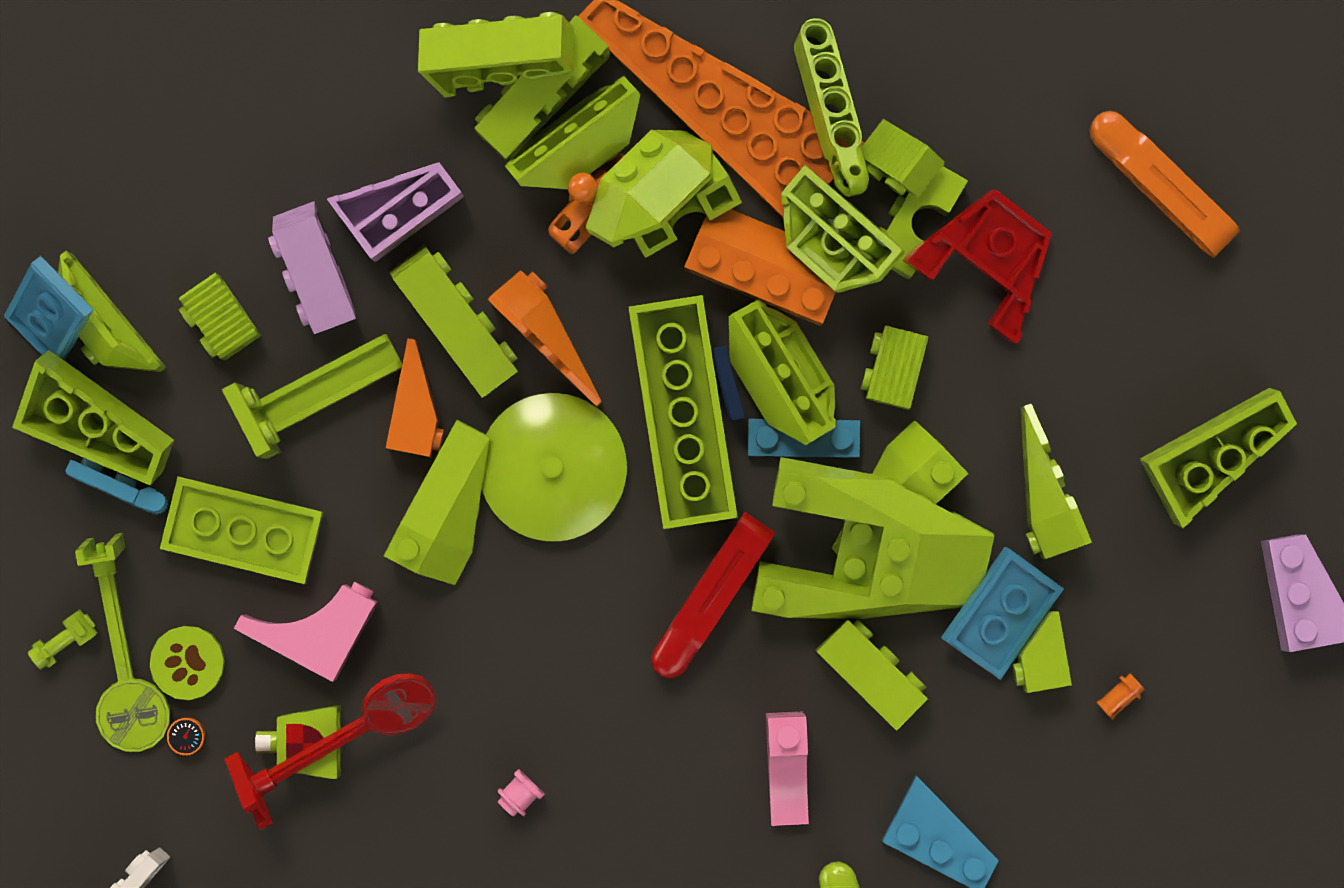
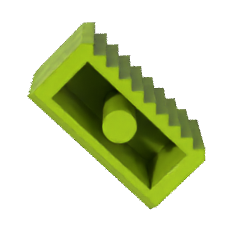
[861,119,944,197]
[179,272,261,361]
[861,326,928,410]

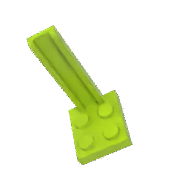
[222,334,402,459]

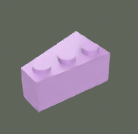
[327,162,464,262]
[268,201,356,334]
[1261,534,1344,652]

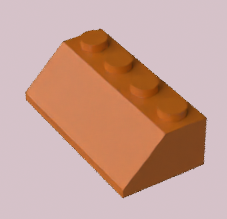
[684,209,836,327]

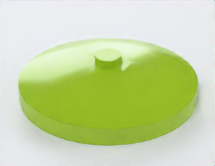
[482,393,627,541]

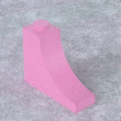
[234,582,378,682]
[766,711,809,826]

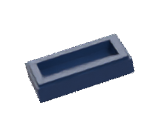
[711,345,745,422]

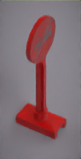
[225,673,436,830]

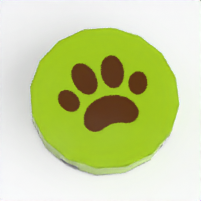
[150,626,225,700]

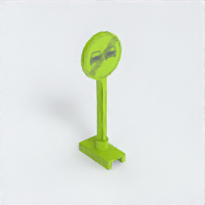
[75,533,170,752]

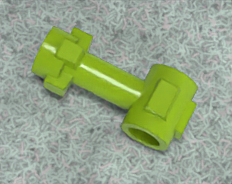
[28,609,98,670]

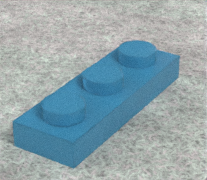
[748,419,860,458]

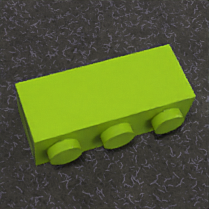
[815,619,928,731]

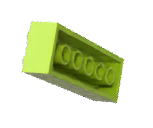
[629,295,738,529]

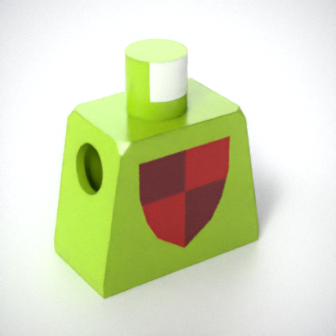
[255,705,341,779]

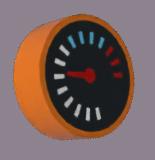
[167,717,206,755]

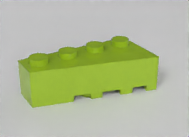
[418,12,574,98]
[474,15,610,163]
[388,244,518,398]
[1140,388,1297,529]

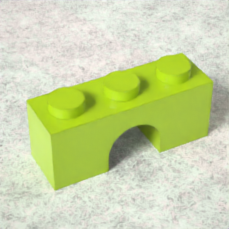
[633,154,742,258]
[880,166,968,280]

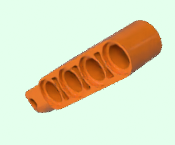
[1089,111,1240,258]

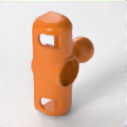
[548,153,625,254]

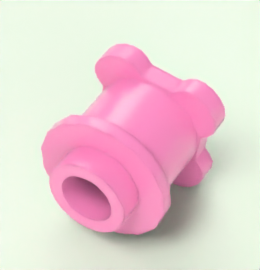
[497,769,545,817]

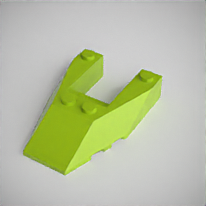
[751,457,994,619]

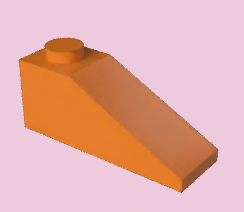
[386,338,444,457]

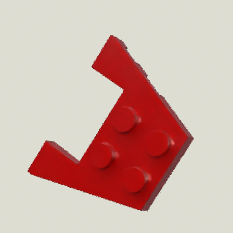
[902,190,1052,344]

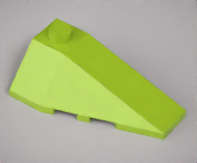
[1020,404,1092,559]
[384,420,490,585]
[831,420,968,554]

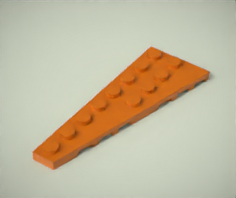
[578,0,864,219]

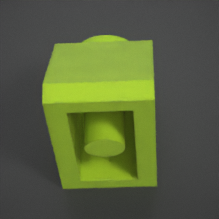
[1013,611,1072,693]

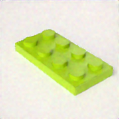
[160,477,324,584]

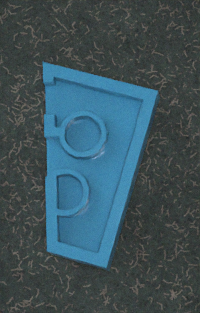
[881,775,999,888]

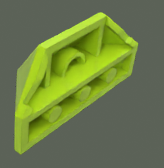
[505,76,640,189]
[586,130,713,247]
[781,165,905,293]
[58,251,166,372]
[729,299,836,445]

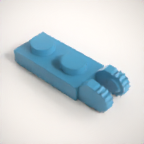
[65,458,169,515]

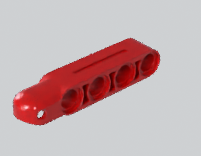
[651,512,776,679]

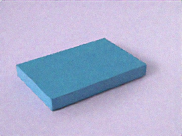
[4,256,94,361]
[941,547,1064,680]

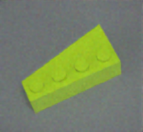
[12,350,174,485]

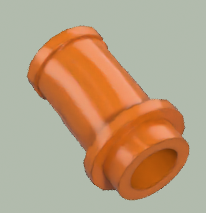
[1096,673,1145,720]

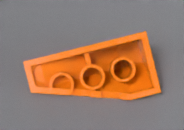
[487,270,602,407]

